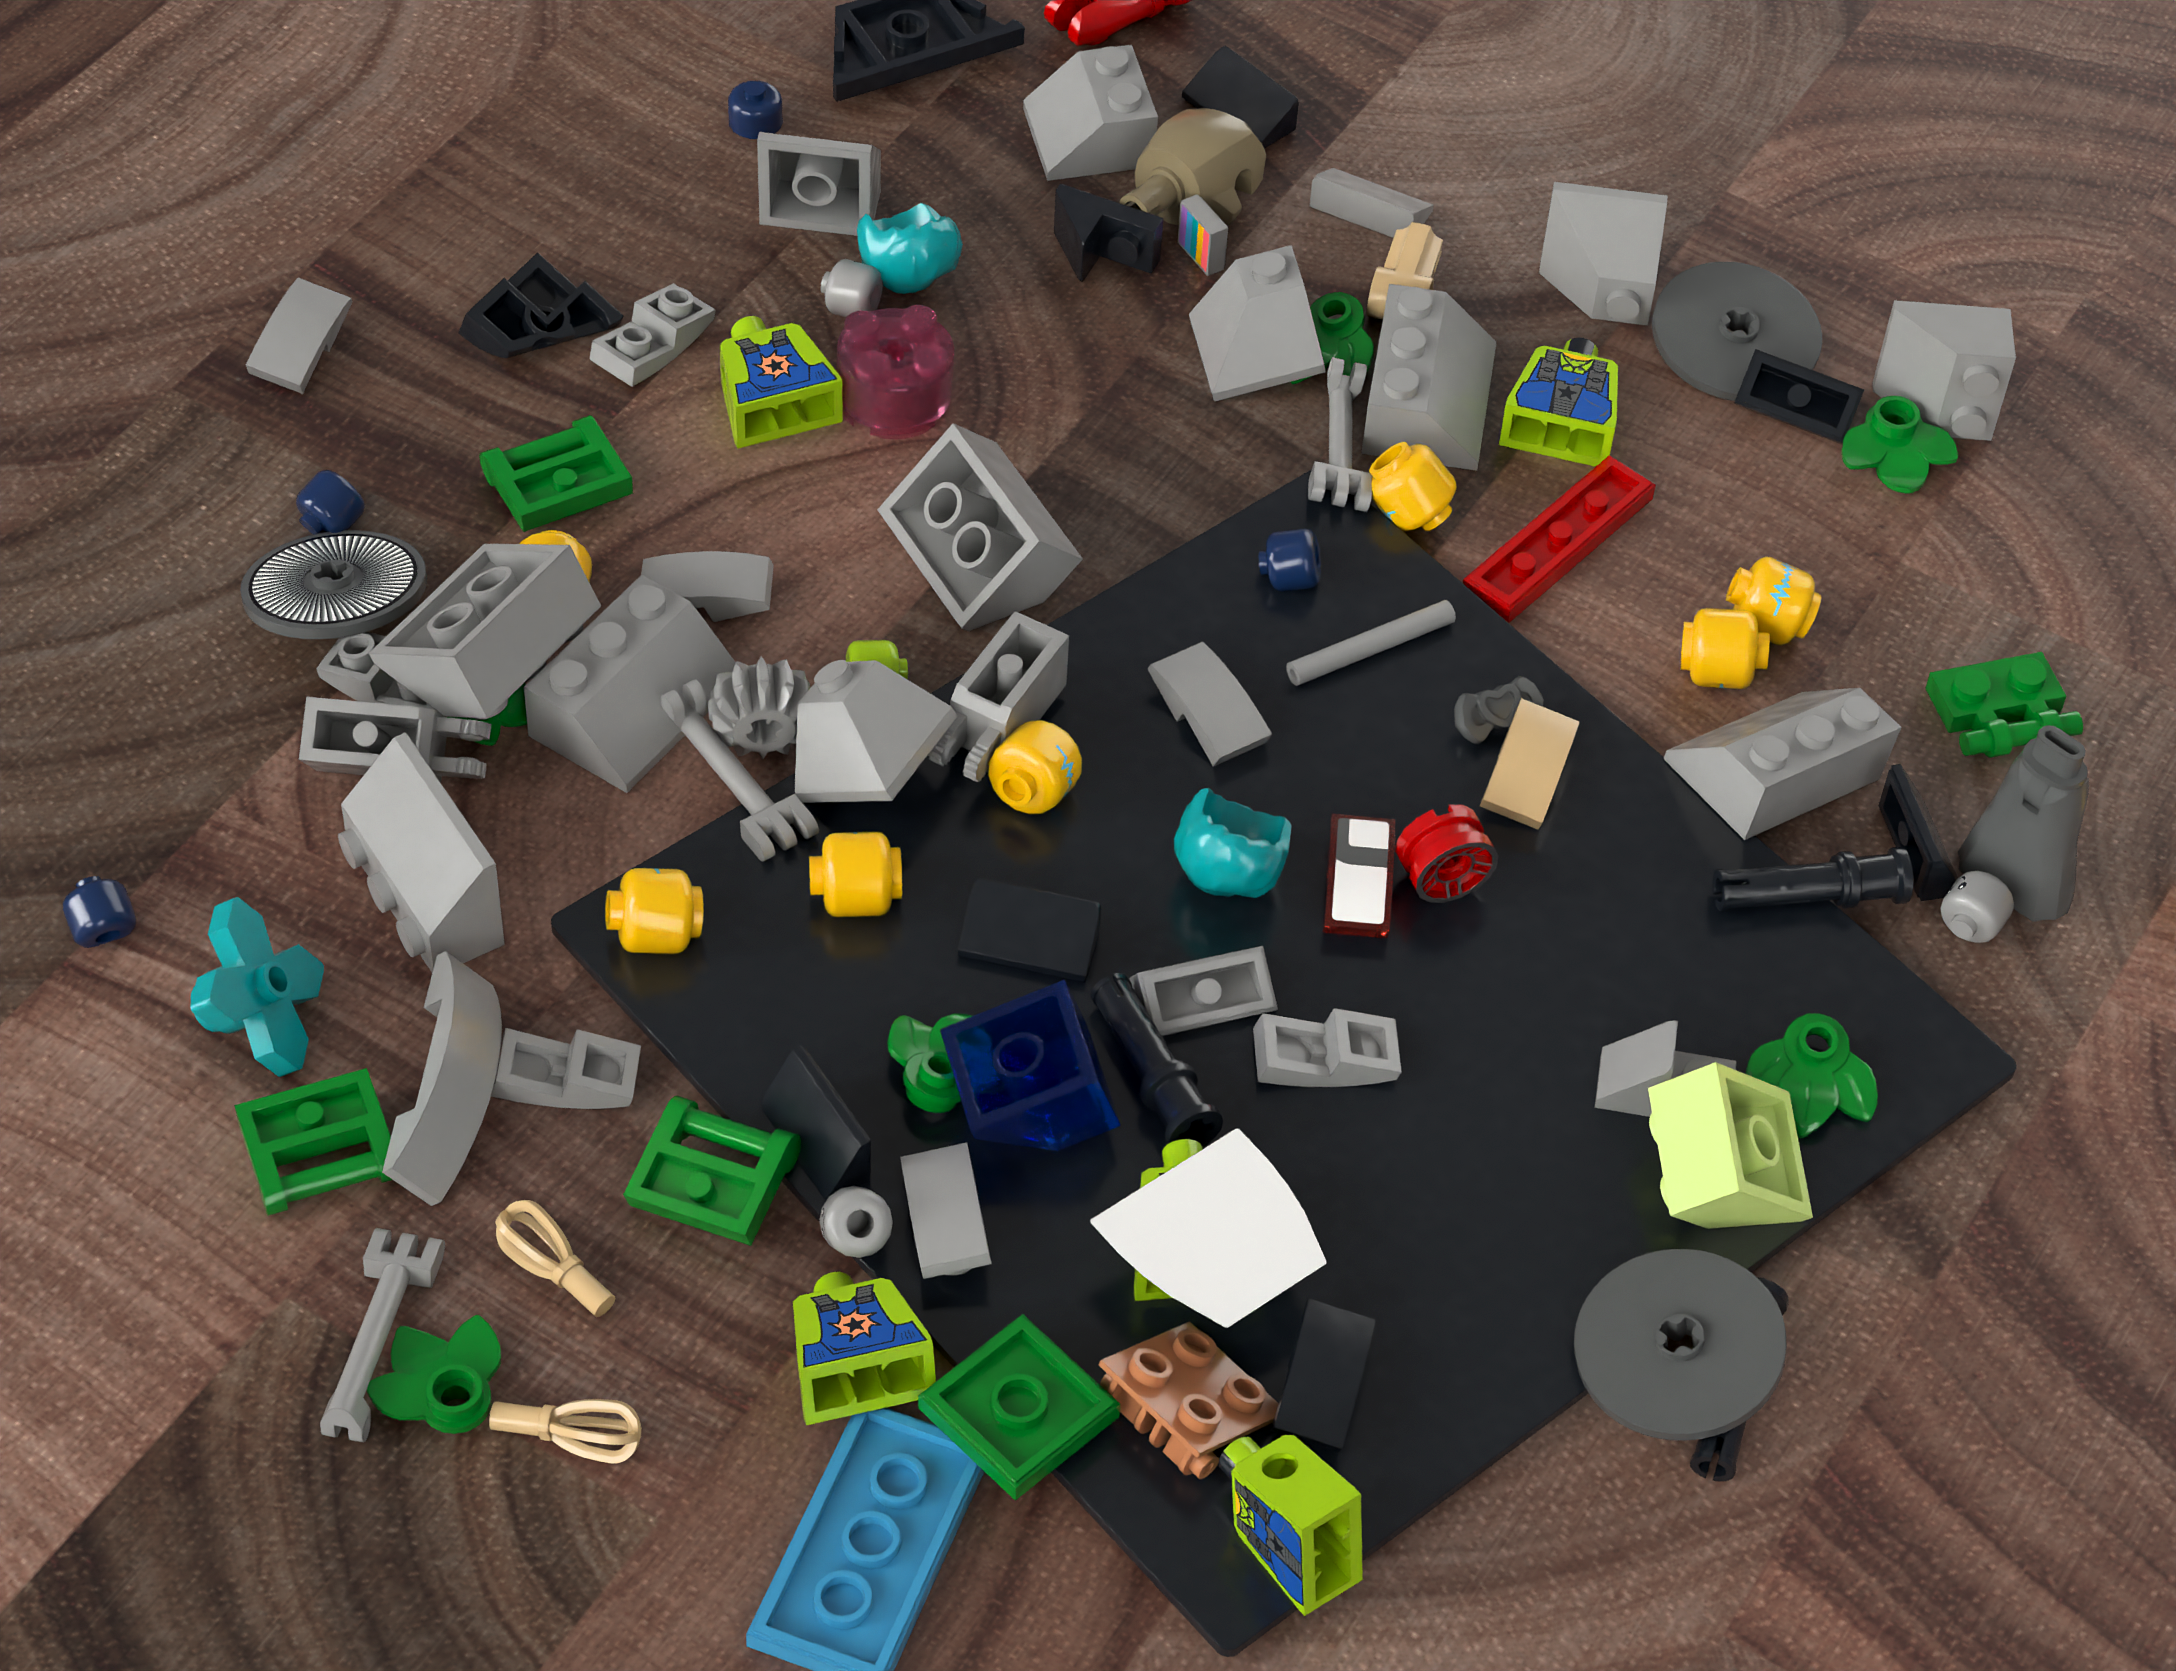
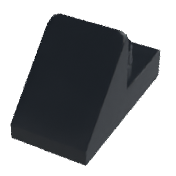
[1054,183,1163,282]

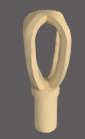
[495,1200,615,1317]
[489,1399,642,1463]

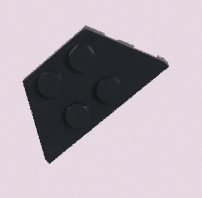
[833,0,1025,102]

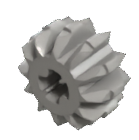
[708,656,810,759]

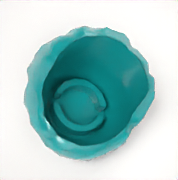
[857,203,963,294]
[1174,788,1292,898]

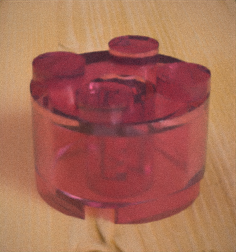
[836,305,955,439]

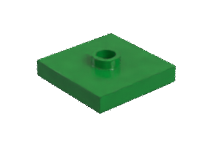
[918,1314,1120,1501]

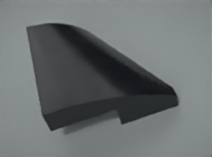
[458,252,624,358]

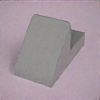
[1594,1020,1736,1117]

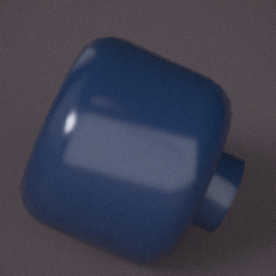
[728,80,783,139]
[296,470,365,535]
[1259,529,1321,591]
[63,876,136,948]

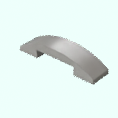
[382,951,502,1206]

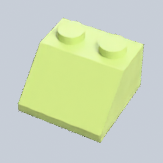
[1648,1062,1813,1229]

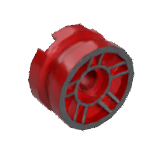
[1395,805,1499,903]

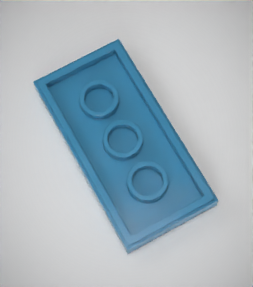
[746,1408,984,1671]

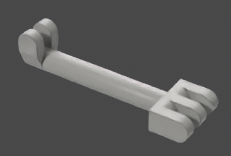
[1308,357,1372,512]
[661,679,819,862]
[320,1228,445,1443]

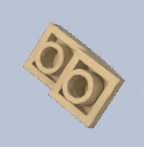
[1480,698,1579,830]

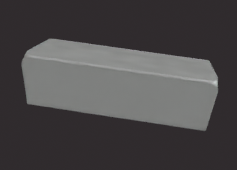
[1309,168,1434,238]
[1129,946,1278,1036]

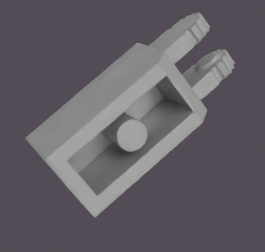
[928,611,1069,782]
[299,697,491,782]

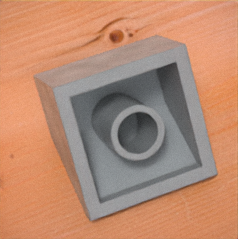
[1023,45,1158,181]
[757,132,881,236]
[1872,300,2016,441]

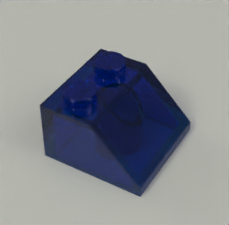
[940,980,1121,1151]

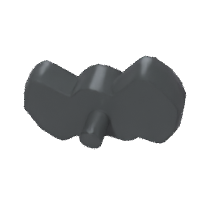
[1454,676,1544,744]

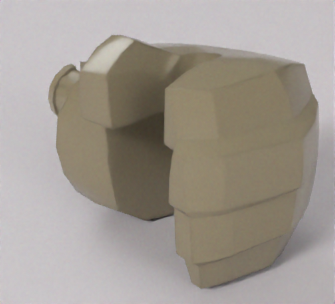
[1120,108,1266,225]

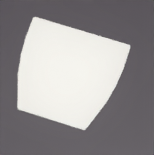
[1090,1129,1326,1328]

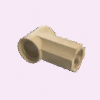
[1366,222,1443,320]

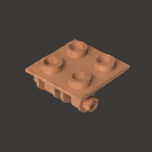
[1099,1321,1279,1479]

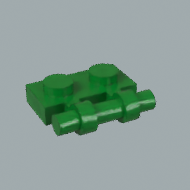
[1925,652,2083,758]

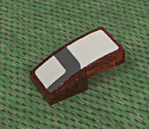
[1323,814,1395,938]

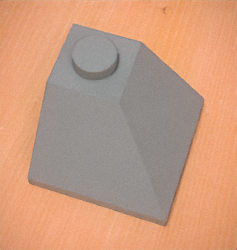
[1539,182,1668,326]
[1189,245,1326,402]
[795,660,958,803]

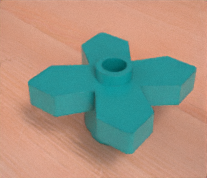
[190,897,324,1077]

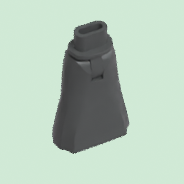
[1958,725,2089,922]

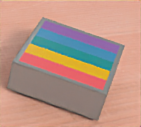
[1178,194,1228,276]

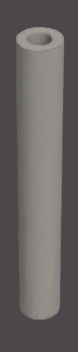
[1286,600,1456,686]

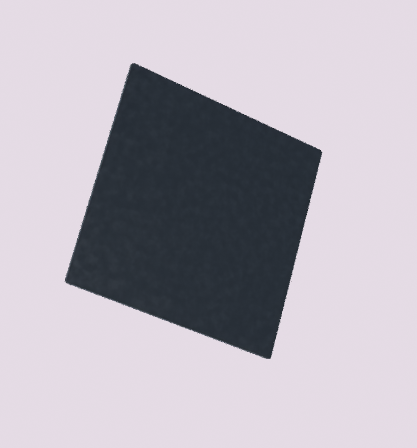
[551,469,2017,1657]

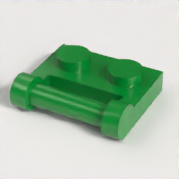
[479,415,633,532]
[234,1068,392,1216]
[623,1096,801,1246]

